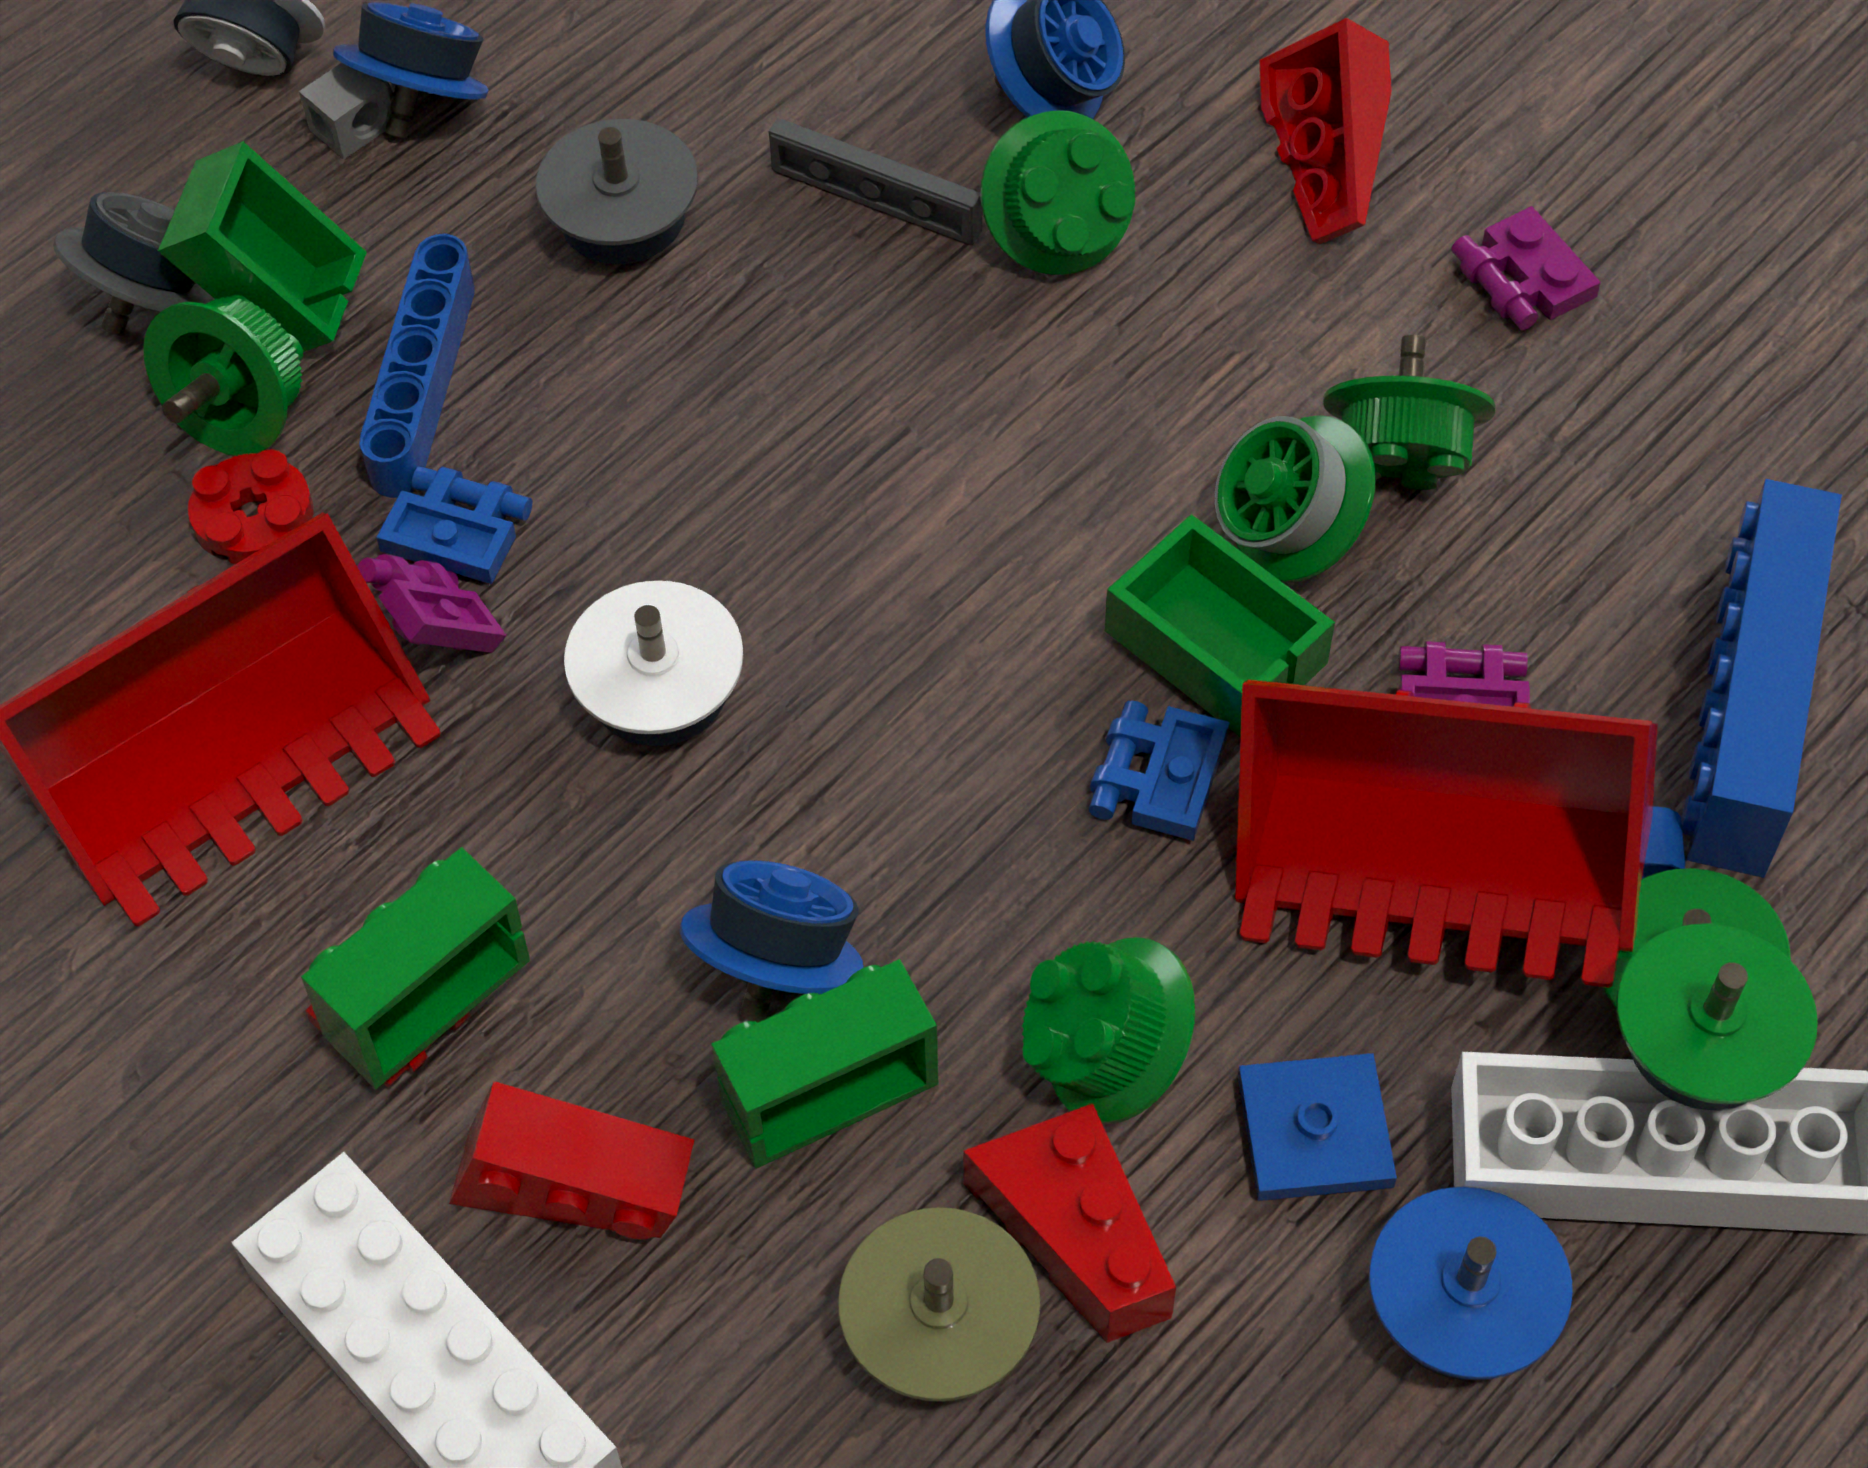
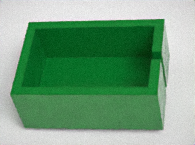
[158,141,367,352]
[1104,514,1335,737]
[301,847,530,1089]
[711,959,939,1169]

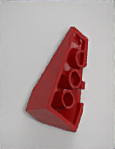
[1259,18,1392,244]

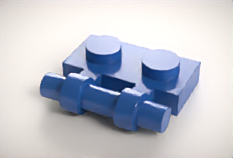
[376,466,533,584]
[1089,700,1229,841]

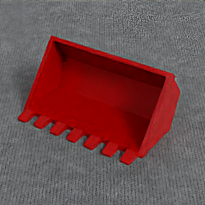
[0,512,441,926]
[1235,680,1658,988]

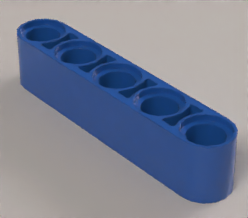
[359,234,475,498]

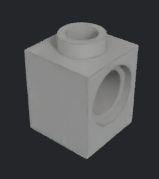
[299,63,393,159]

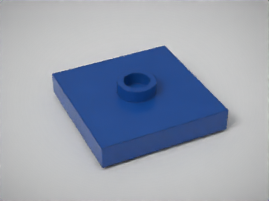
[1238,1053,1397,1201]

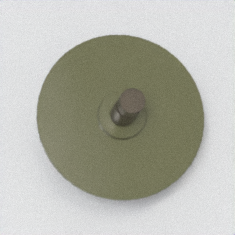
[838,1207,1040,1401]

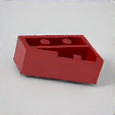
[449,1081,695,1239]
[963,1103,1176,1343]

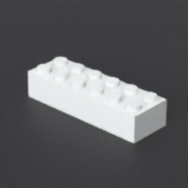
[1451,1052,1868,1234]
[231,1152,622,1468]

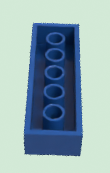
[1681,479,1842,878]

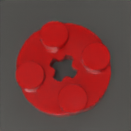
[188,449,314,564]

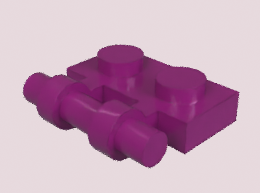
[1451,206,1601,330]
[358,554,507,653]
[1398,641,1530,707]

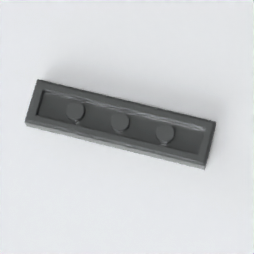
[769,118,982,245]

